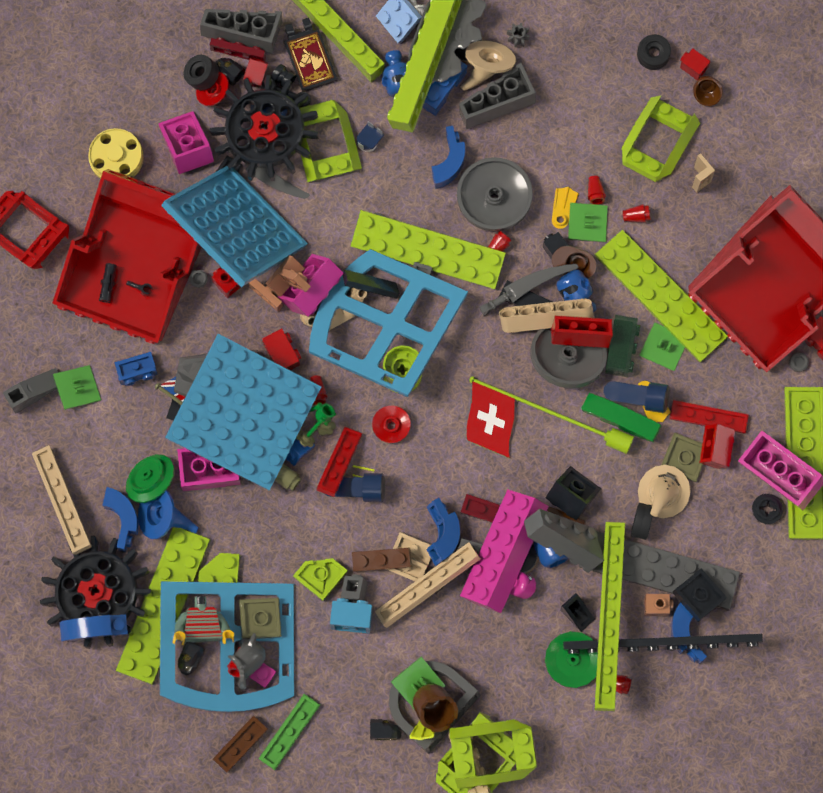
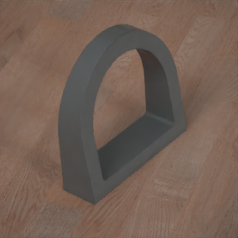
[389,661,481,754]

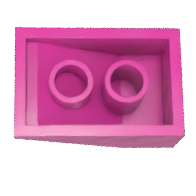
[158,111,214,174]

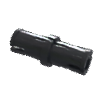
[99,263,117,303]

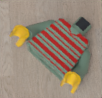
[172,596,234,645]

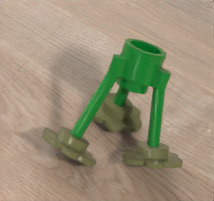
[296,403,336,447]

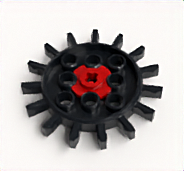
[210,75,319,181]
[40,535,153,649]

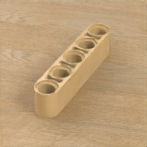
[499,299,595,333]

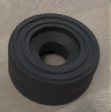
[637,34,671,70]
[183,54,219,90]
[631,503,653,540]

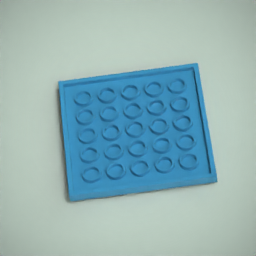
[161,166,308,287]
[165,334,321,491]

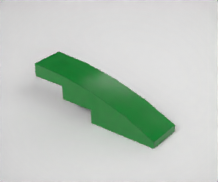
[581,392,661,442]

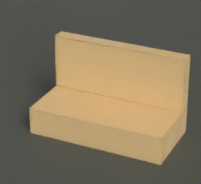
[692,153,715,193]

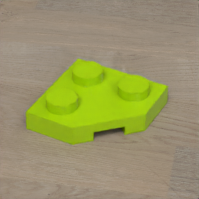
[198,553,240,583]
[293,558,348,601]

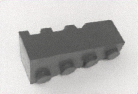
[200,9,282,54]
[459,63,536,129]
[524,509,604,573]

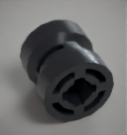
[271,64,297,87]

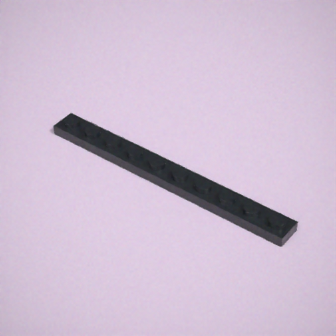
[563,634,763,654]

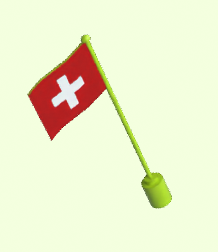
[466,376,634,458]

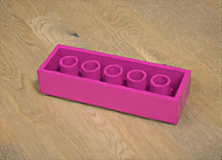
[460,489,549,613]

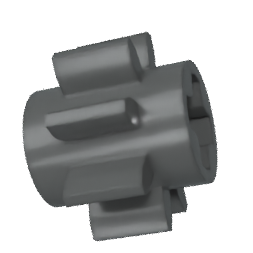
[507,23,530,47]

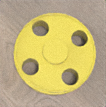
[88,128,144,179]

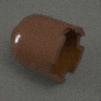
[413,684,458,732]

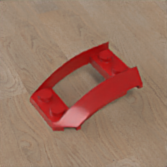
[0,191,70,269]

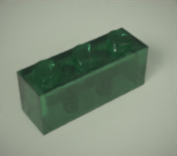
[605,315,641,377]

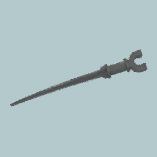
[227,141,310,199]
[479,264,578,316]

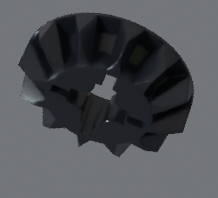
[752,494,783,525]

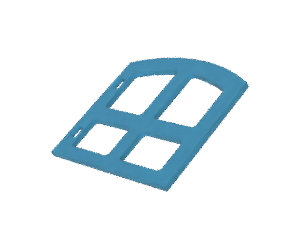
[309,249,468,397]
[160,581,294,712]

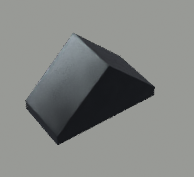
[560,593,595,632]

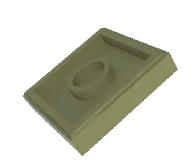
[661,432,703,483]
[239,598,282,639]

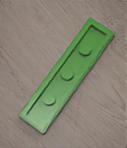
[259,694,320,770]

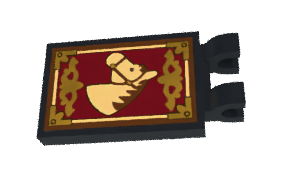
[284,17,337,92]

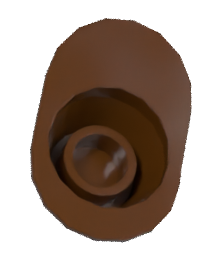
[552,246,597,279]

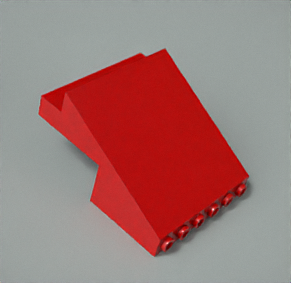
[52,169,202,344]
[688,185,823,373]

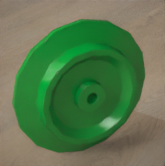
[126,454,175,503]
[545,631,598,688]

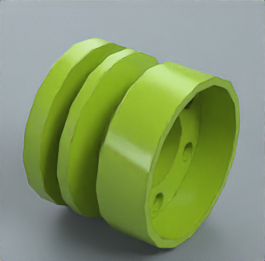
[383,345,422,393]

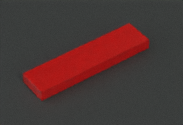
[669,400,749,434]
[316,427,362,497]

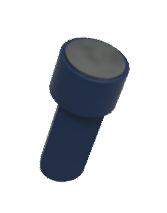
[603,381,670,413]
[325,473,385,502]

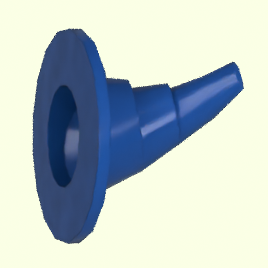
[138,490,199,539]

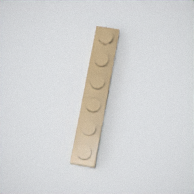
[32,445,92,555]
[375,542,481,628]

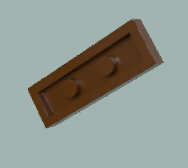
[352,547,412,572]
[213,715,268,773]

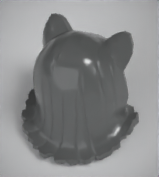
[228,633,266,690]

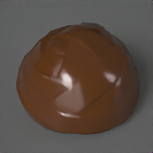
[693,76,723,106]

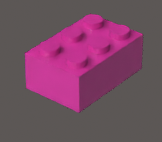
[277,254,344,317]
[177,448,241,492]

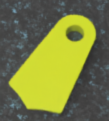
[410,720,435,740]

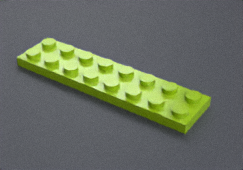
[351,210,506,289]
[595,230,728,363]
[784,387,823,540]
[116,527,210,685]

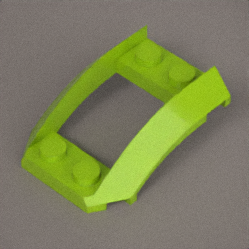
[621,96,700,182]
[299,100,362,182]
[436,712,516,793]
[450,719,537,788]

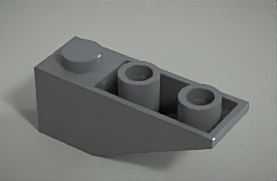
[3,368,58,414]

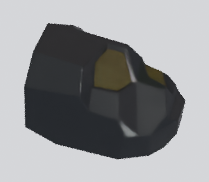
[215,58,245,86]
[178,642,205,676]
[370,719,402,740]

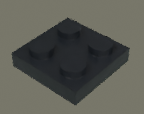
[672,568,727,622]

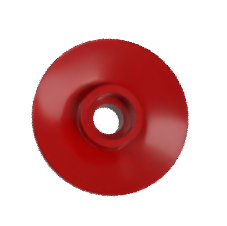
[196,72,229,106]
[372,405,411,443]

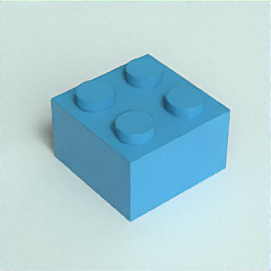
[330,598,373,634]

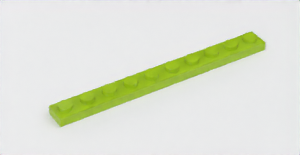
[595,522,625,711]

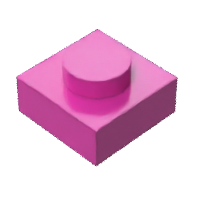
[249,663,276,689]

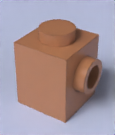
[645,594,673,616]

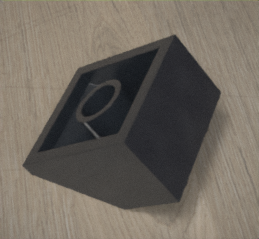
[545,466,601,521]

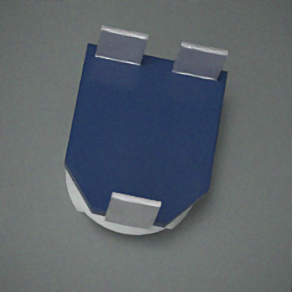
[357,121,384,152]

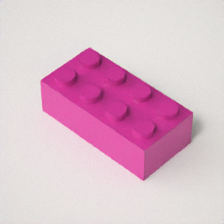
[738,431,823,511]

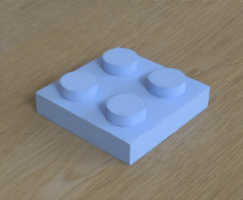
[376,0,422,43]

